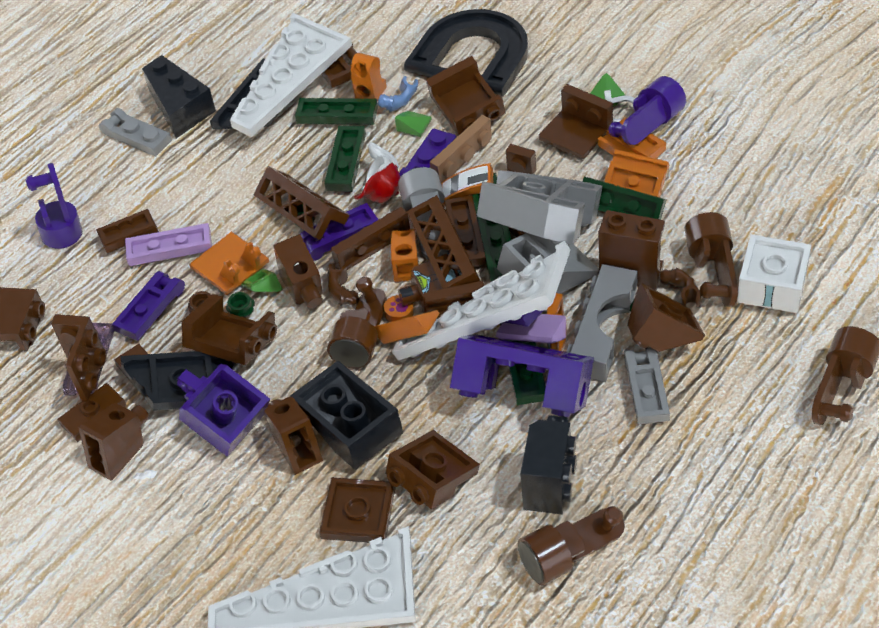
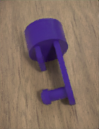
[609,76,686,145]
[25,163,83,249]

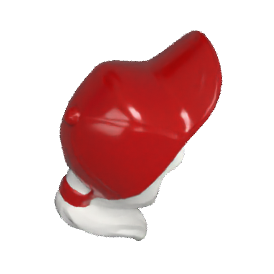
[354,142,400,203]

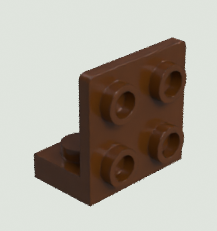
[539,84,613,159]
[51,314,107,401]

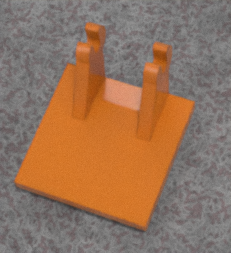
[189,231,269,295]

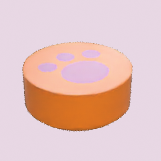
[384,295,414,322]

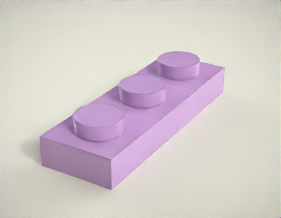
[125,223,212,266]

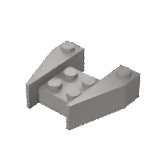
[477,170,602,246]

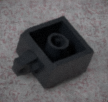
[520,415,577,515]

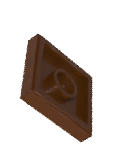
[319,477,396,543]

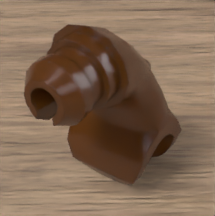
[327,263,359,306]
[660,267,702,308]

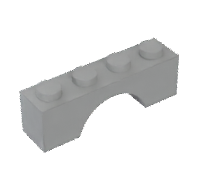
[566,264,637,382]

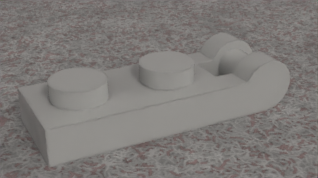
[99,108,172,157]
[624,347,670,424]

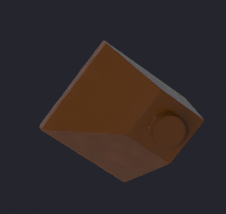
[627,283,705,352]

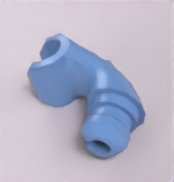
[377,76,418,112]

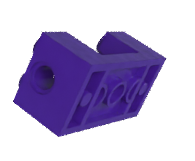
[450,334,594,417]

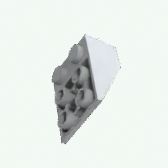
[497,233,599,294]

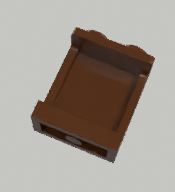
[426,56,506,136]
[598,210,665,290]
[0,287,45,351]
[181,294,277,366]

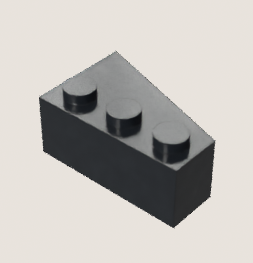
[142,55,216,139]

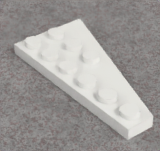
[230,13,352,137]
[392,241,570,361]
[208,526,416,628]

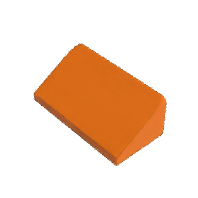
[374,310,440,344]

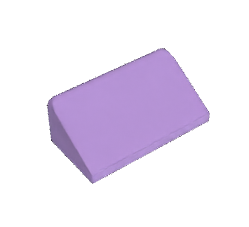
[496,314,566,343]

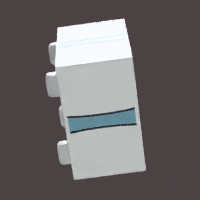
[737,234,811,313]

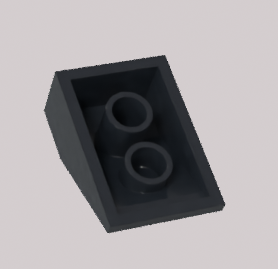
[290,361,403,470]

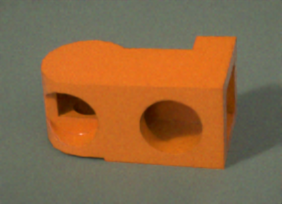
[351,53,387,101]
[391,229,419,282]

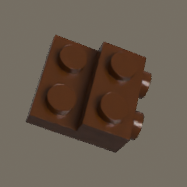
[385,430,480,510]

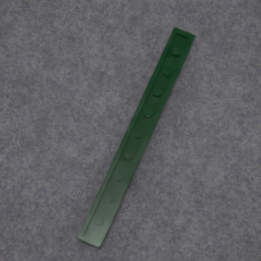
[472,173,546,406]

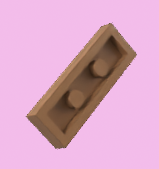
[430,115,492,183]

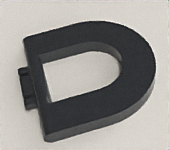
[404,9,528,97]

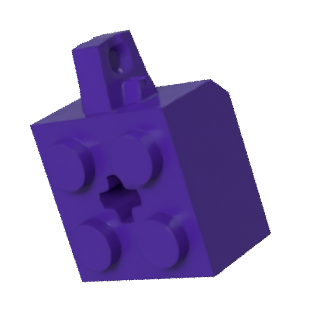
[177,364,270,457]

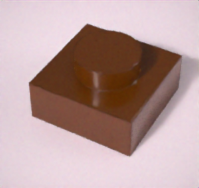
[506,144,537,174]

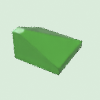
[590,73,626,107]
[395,111,432,137]
[241,269,283,292]

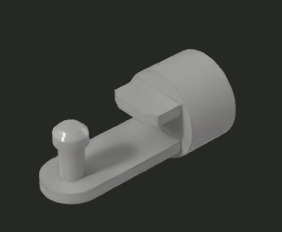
[398,167,449,260]

